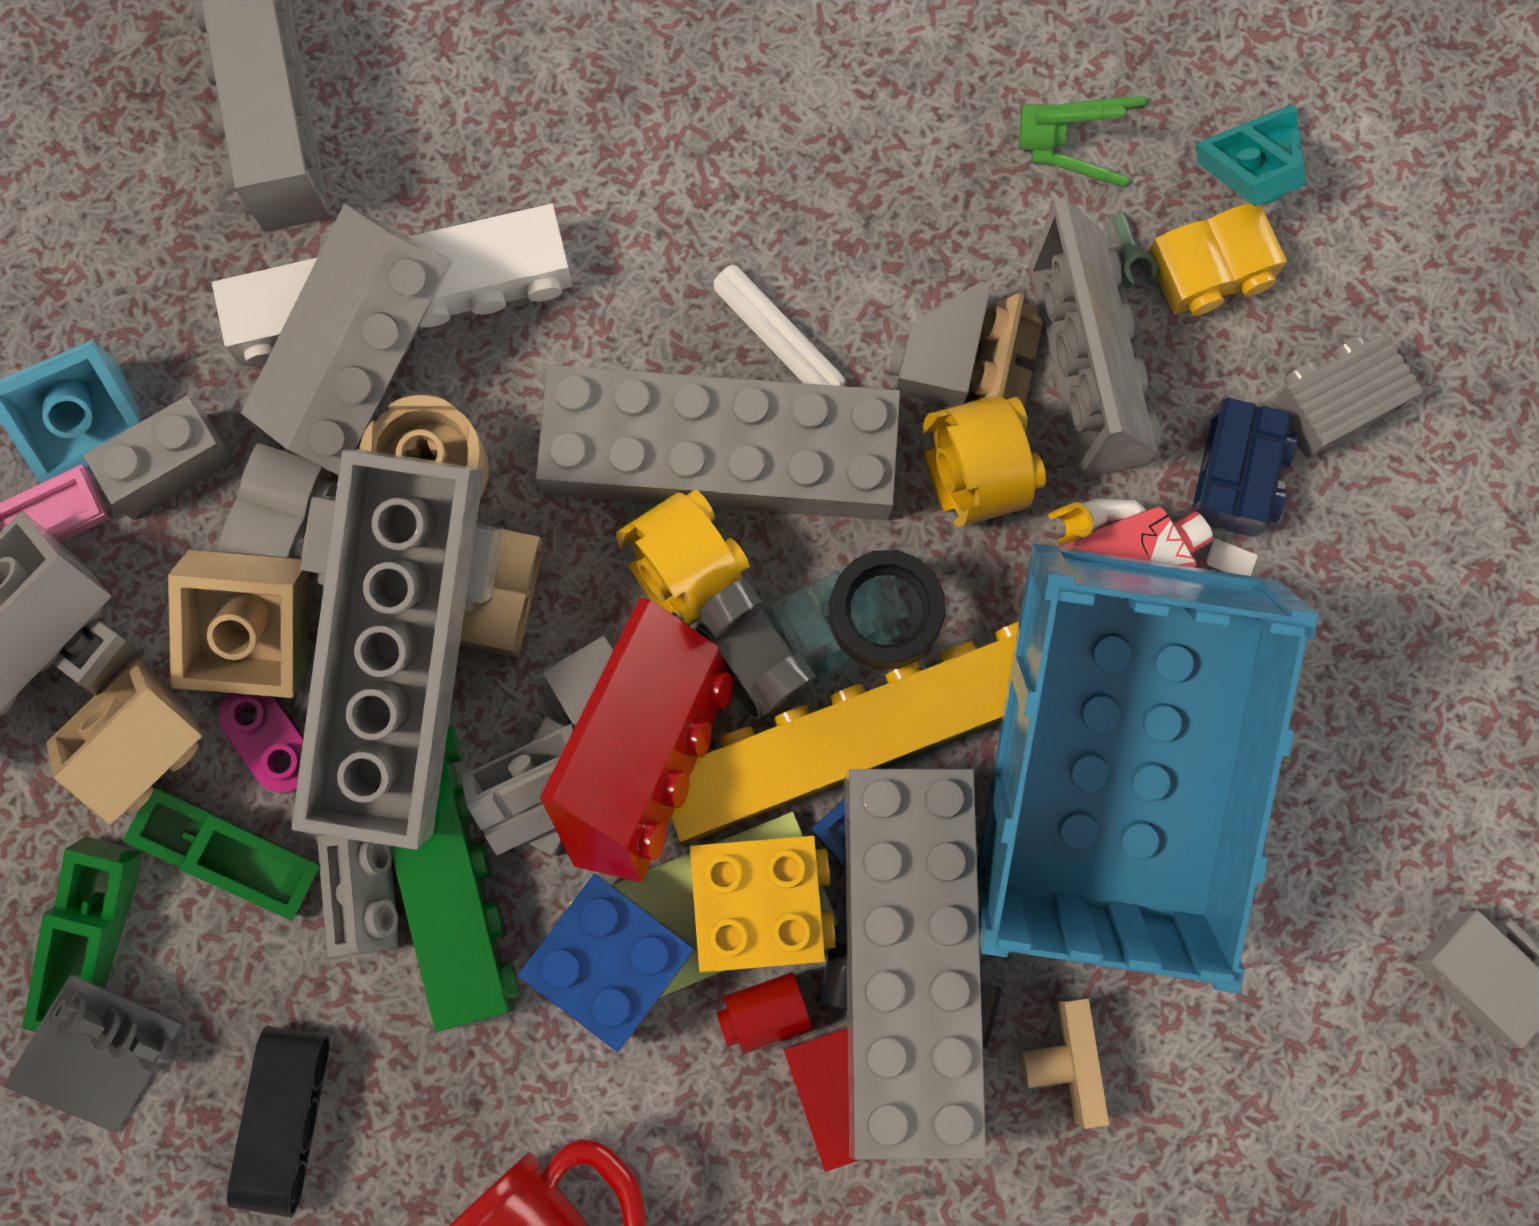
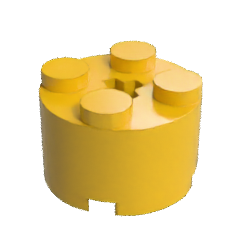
[923,395,1046,527]
[616,489,750,626]

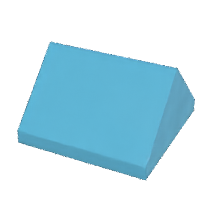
[0,340,143,484]

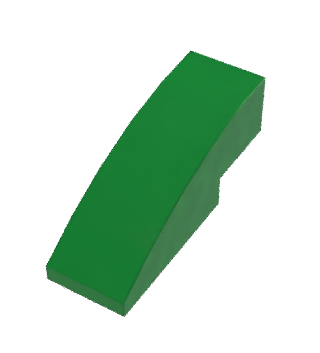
[122,784,320,921]
[22,836,143,1032]

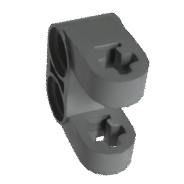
[695,577,816,719]

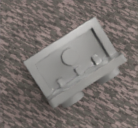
[317,835,399,958]

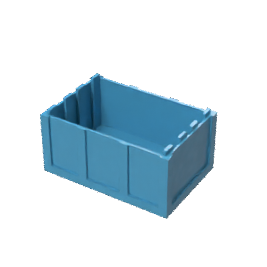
[977,543,1319,994]

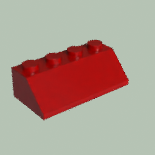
[540,598,733,883]

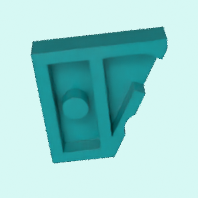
[1196,104,1306,206]

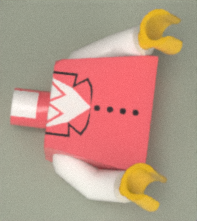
[1048,498,1213,568]

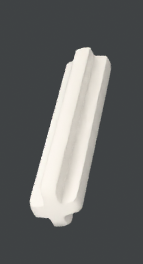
[713,265,845,386]

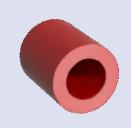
[716,972,813,1055]

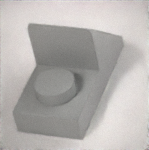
[53,619,141,695]

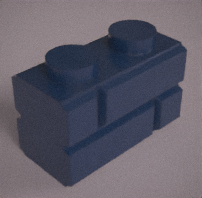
[1191,398,1298,537]

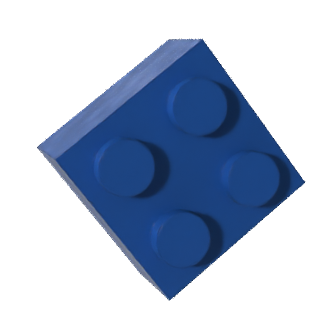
[517,873,696,1053]

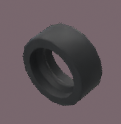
[829,550,946,670]

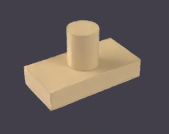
[1020,997,1109,1129]

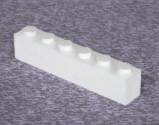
[212,203,573,367]

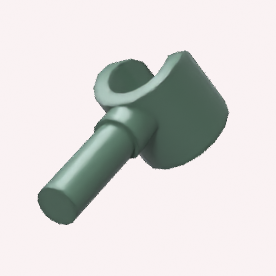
[1112,212,1158,288]

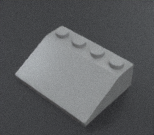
[1029,198,1161,479]

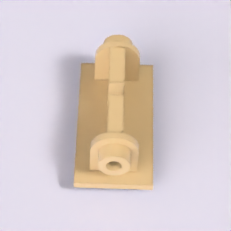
[969,293,1043,408]

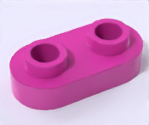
[219,693,304,794]

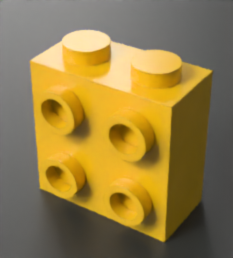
[690,836,835,973]

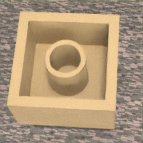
[168,550,309,698]
[46,657,202,826]

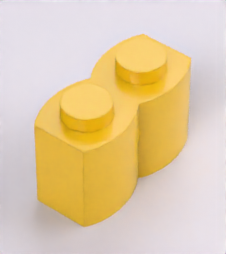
[1147,203,1287,316]

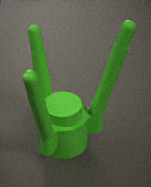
[1019,96,1148,187]

